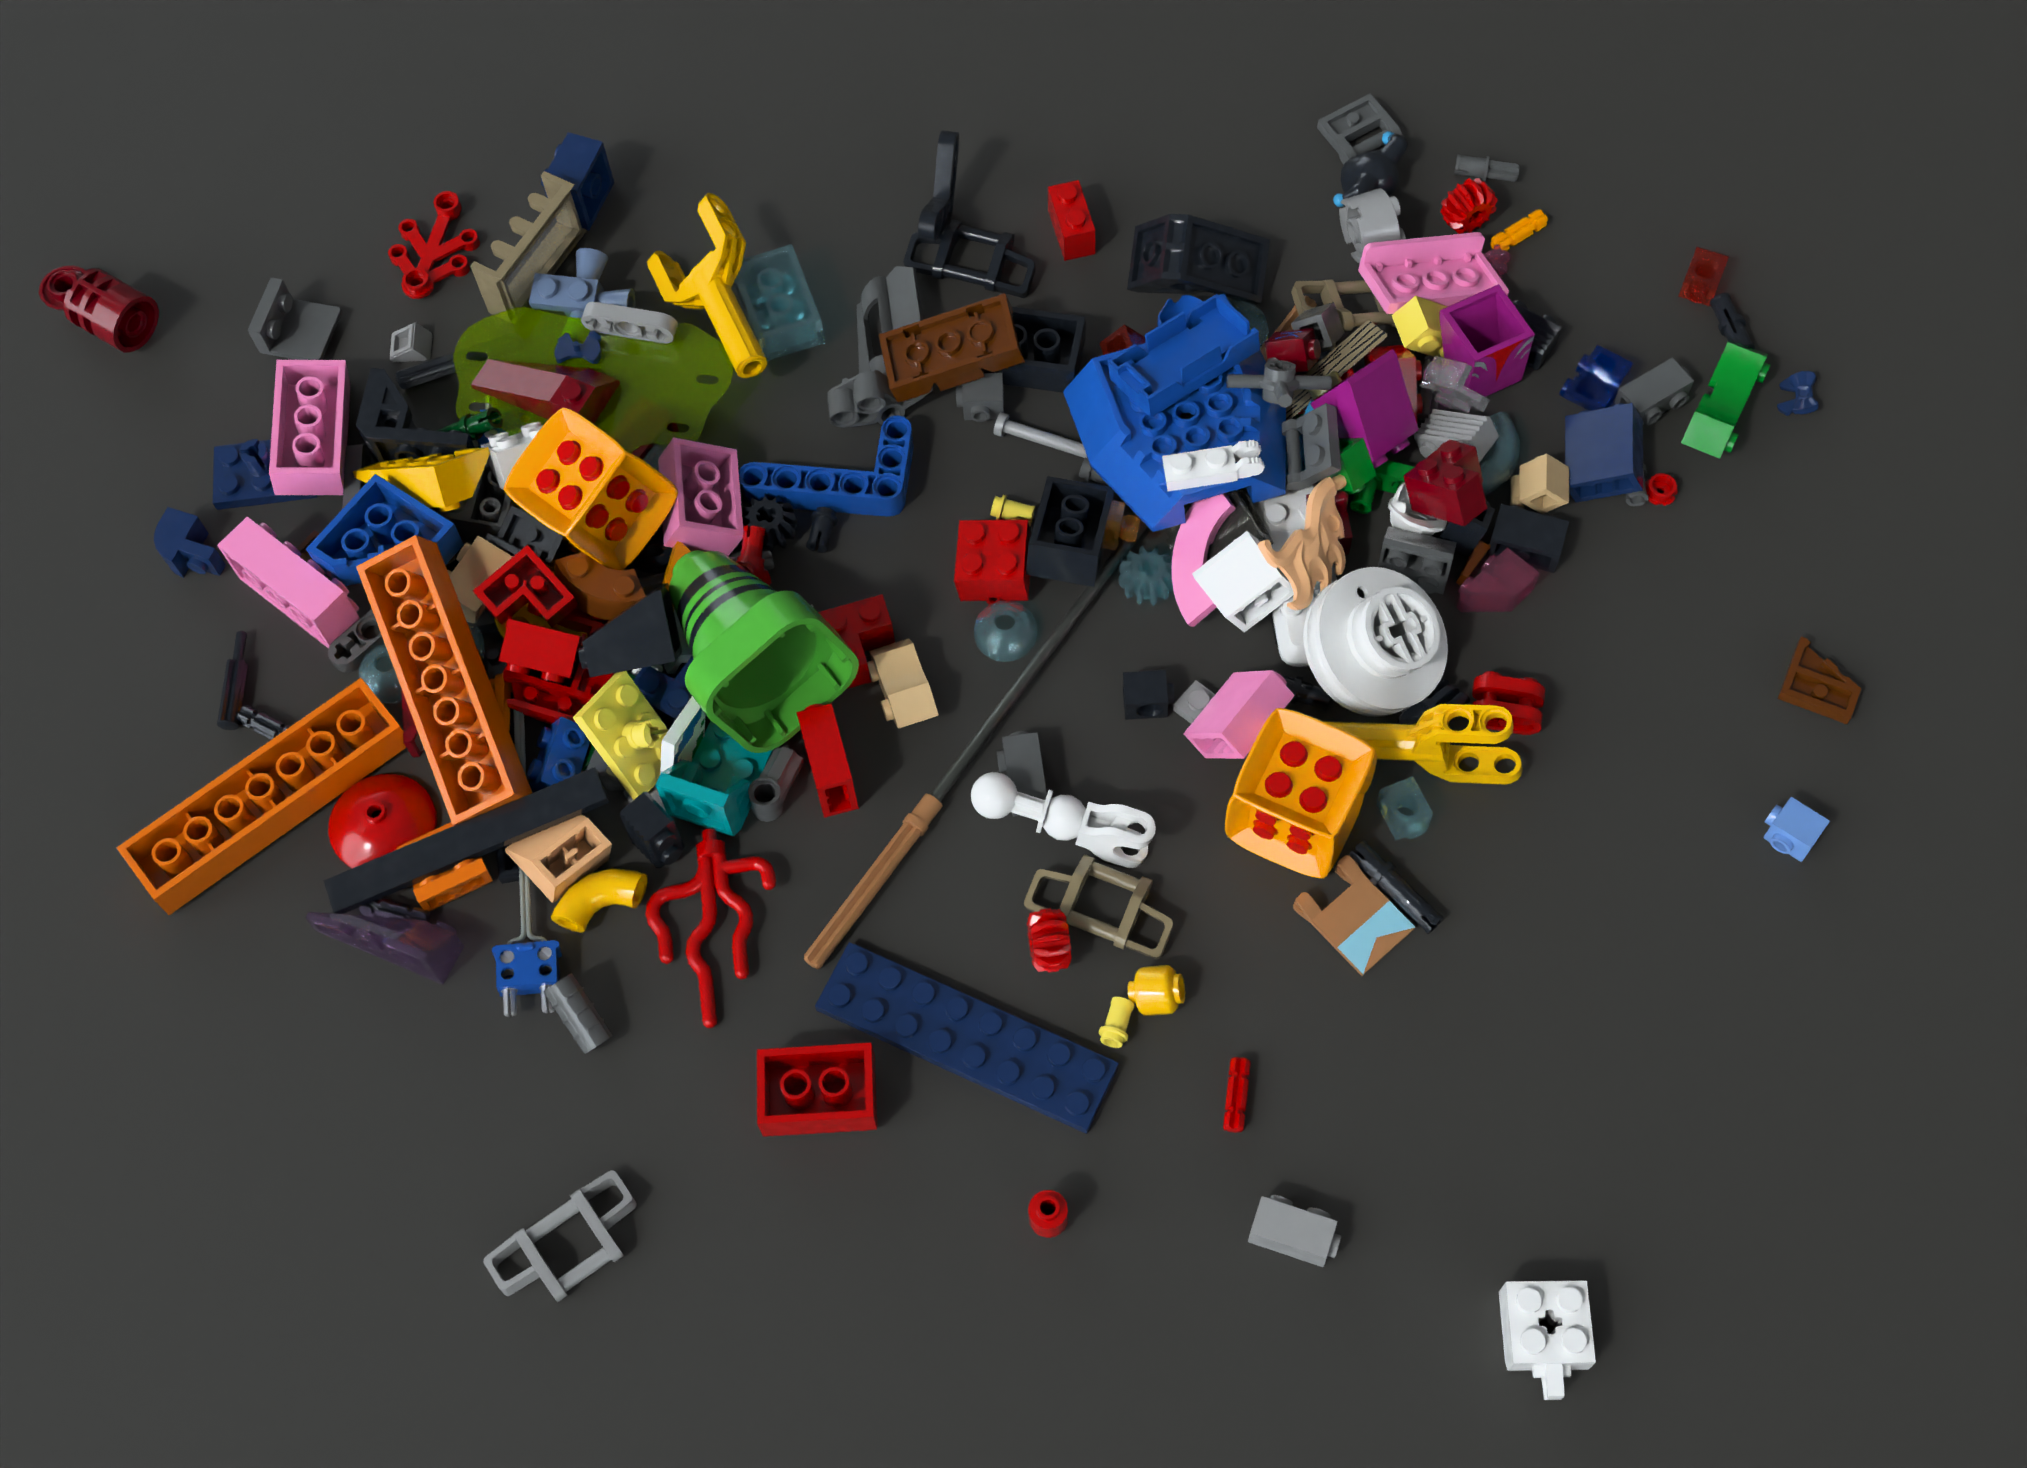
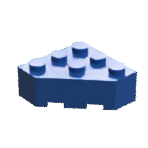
[306,474,464,586]

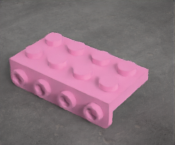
[1358,232,1509,314]

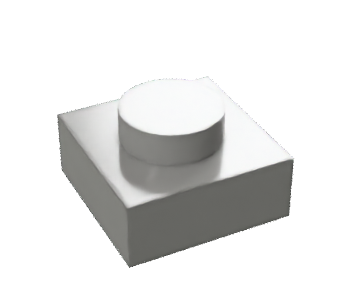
[1173,680,1215,724]

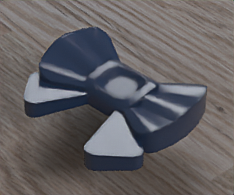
[554,330,602,364]
[1777,371,1819,416]

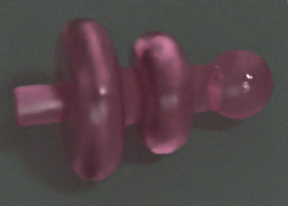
[1484,244,1511,281]

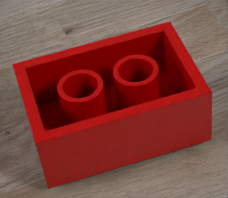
[757,1042,877,1137]

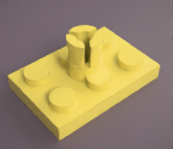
[573,671,668,800]

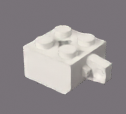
[1499,1281,1596,1400]

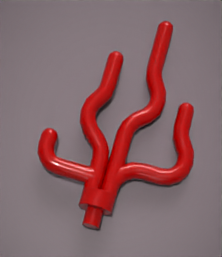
[645,829,776,1028]

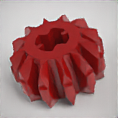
[1440,178,1498,234]
[1027,908,1072,973]

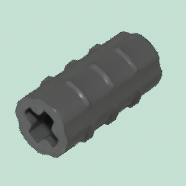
[543,973,613,1054]

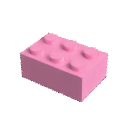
[658,437,743,556]

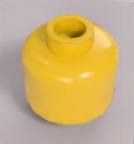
[1128,965,1185,1016]

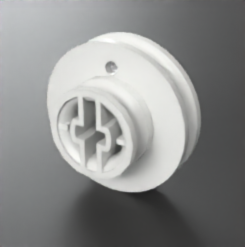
[1303,567,1448,717]

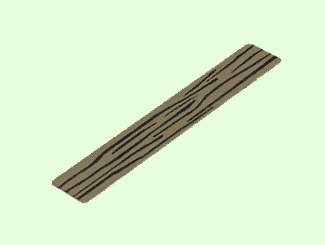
[1286,321,1387,420]

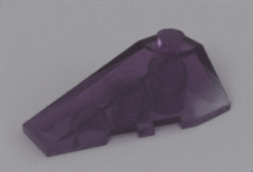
[306,912,464,985]

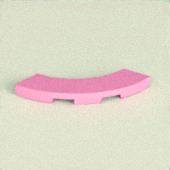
[1172,493,1236,627]

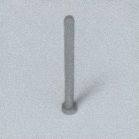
[993,412,1087,458]

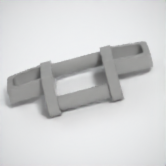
[483,1170,637,1302]

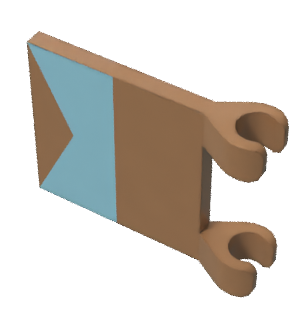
[1293,855,1416,976]

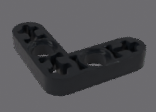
[918,130,960,241]

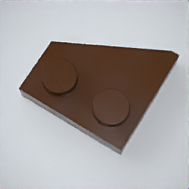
[1777,636,1861,724]

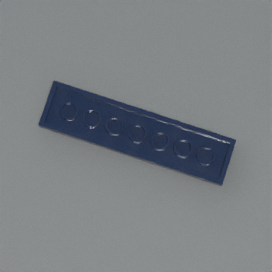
[815,942,1119,1134]

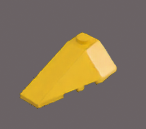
[353,447,490,512]

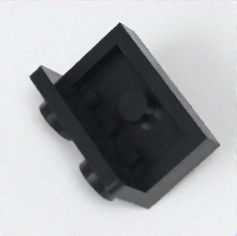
[485,505,569,572]

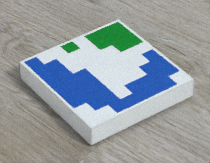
[660,696,706,774]

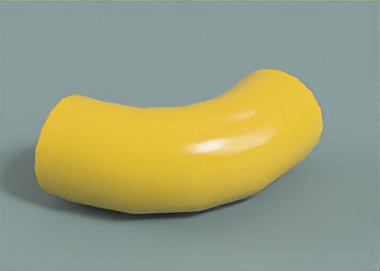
[551,868,647,933]

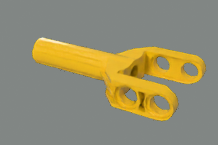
[647,193,768,379]
[1323,704,1523,784]

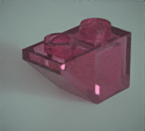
[1457,547,1540,612]

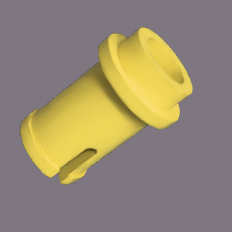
[990,494,1036,527]
[1099,997,1135,1048]

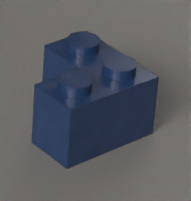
[633,656,708,729]

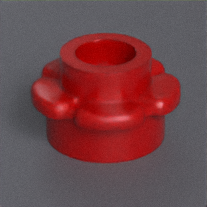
[1645,473,1678,506]

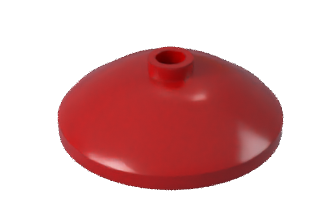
[328,774,437,869]

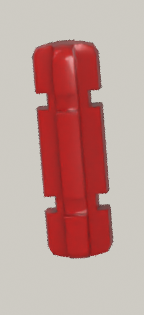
[1223,1057,1251,1133]

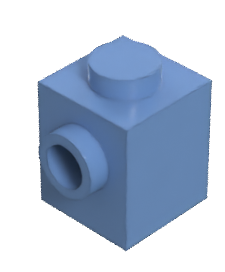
[1763,797,1830,862]

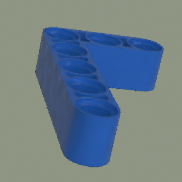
[739,415,914,517]

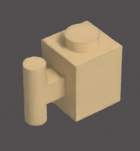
[1510,453,1569,514]

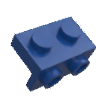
[526,717,590,793]

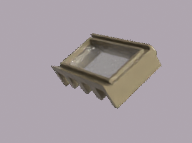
[471,171,586,325]

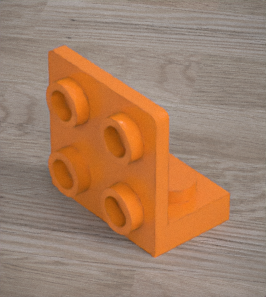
[396,822,493,912]

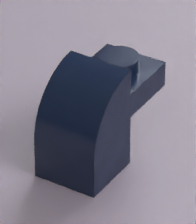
[154,507,226,578]

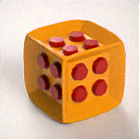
[504,407,678,571]
[1225,708,1377,878]

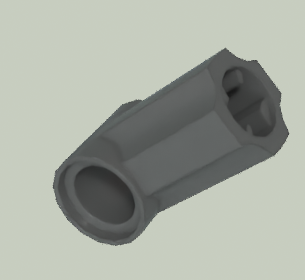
[748,746,804,822]

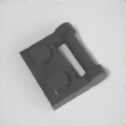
[1317,93,1402,165]
[1281,403,1341,491]

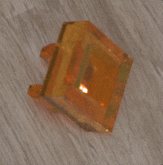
[1103,500,1140,550]

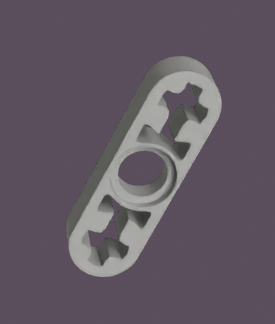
[581,302,678,344]

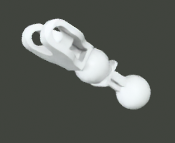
[971,772,1156,868]

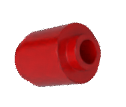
[1028,1190,1068,1238]

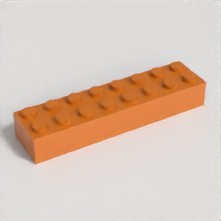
[356,535,532,825]
[116,678,406,915]

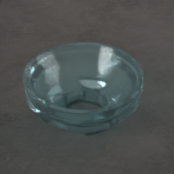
[974,601,1037,662]
[359,643,402,703]

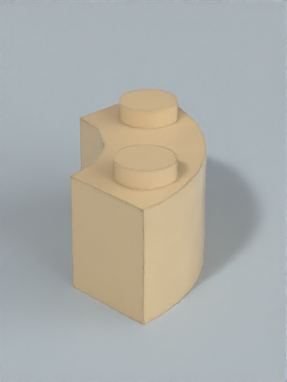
[867,638,939,729]

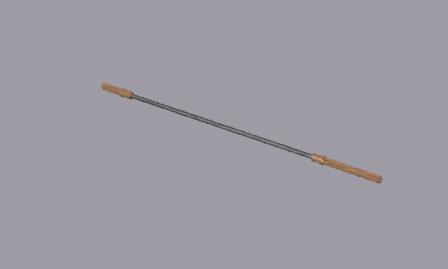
[804,295,1316,969]

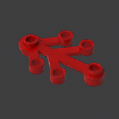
[388,191,480,299]

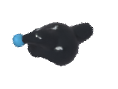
[1333,131,1408,207]

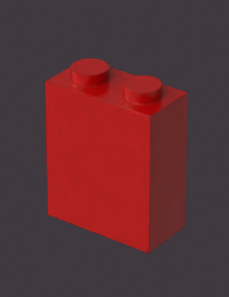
[796,703,859,818]

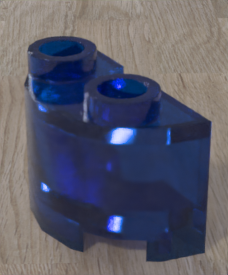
[1559,345,1633,411]

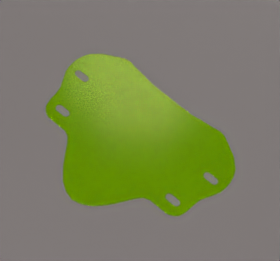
[453,307,733,453]

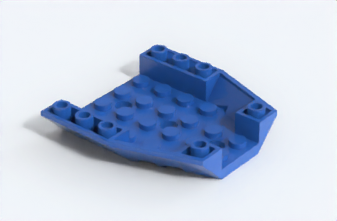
[1063,343,1286,532]

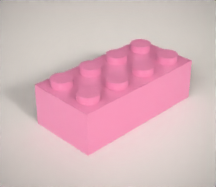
[269,360,350,495]
[217,517,360,648]

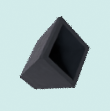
[579,583,683,677]

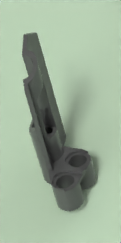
[827,266,933,428]

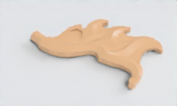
[1258,474,1347,611]

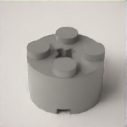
[1339,188,1406,263]

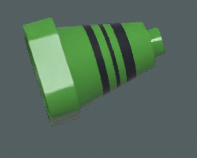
[669,550,859,753]

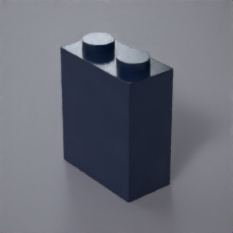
[1565,403,1643,503]

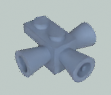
[529,248,635,344]

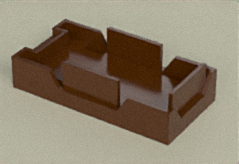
[879,293,1025,403]

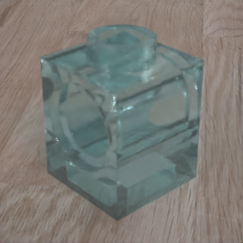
[1376,776,1433,840]

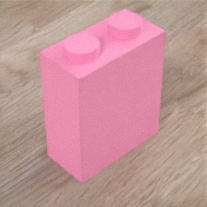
[1183,670,1295,759]

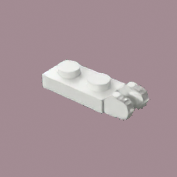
[1162,440,1265,492]

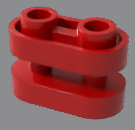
[1471,671,1546,735]

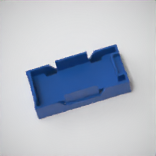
[1107,294,1260,418]

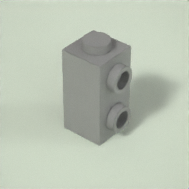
[1248,1195,1341,1267]

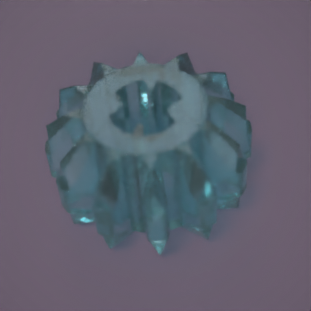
[1119,546,1173,606]

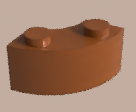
[554,552,645,621]

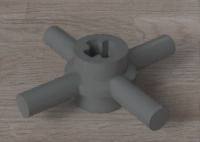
[1226,357,1332,408]

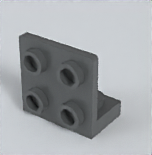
[247,277,342,360]

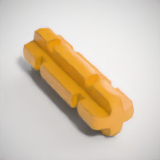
[1490,209,1548,254]

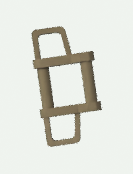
[1291,279,1396,331]
[1024,854,1174,959]

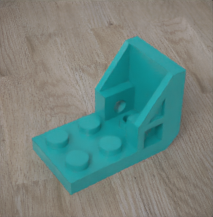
[655,721,778,836]

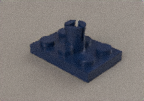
[213,439,317,510]

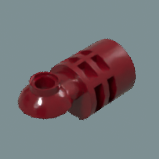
[39,265,159,353]

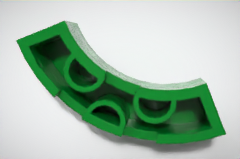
[1681,340,1771,459]

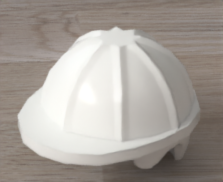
[1388,482,1447,536]

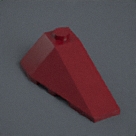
[471,359,620,424]

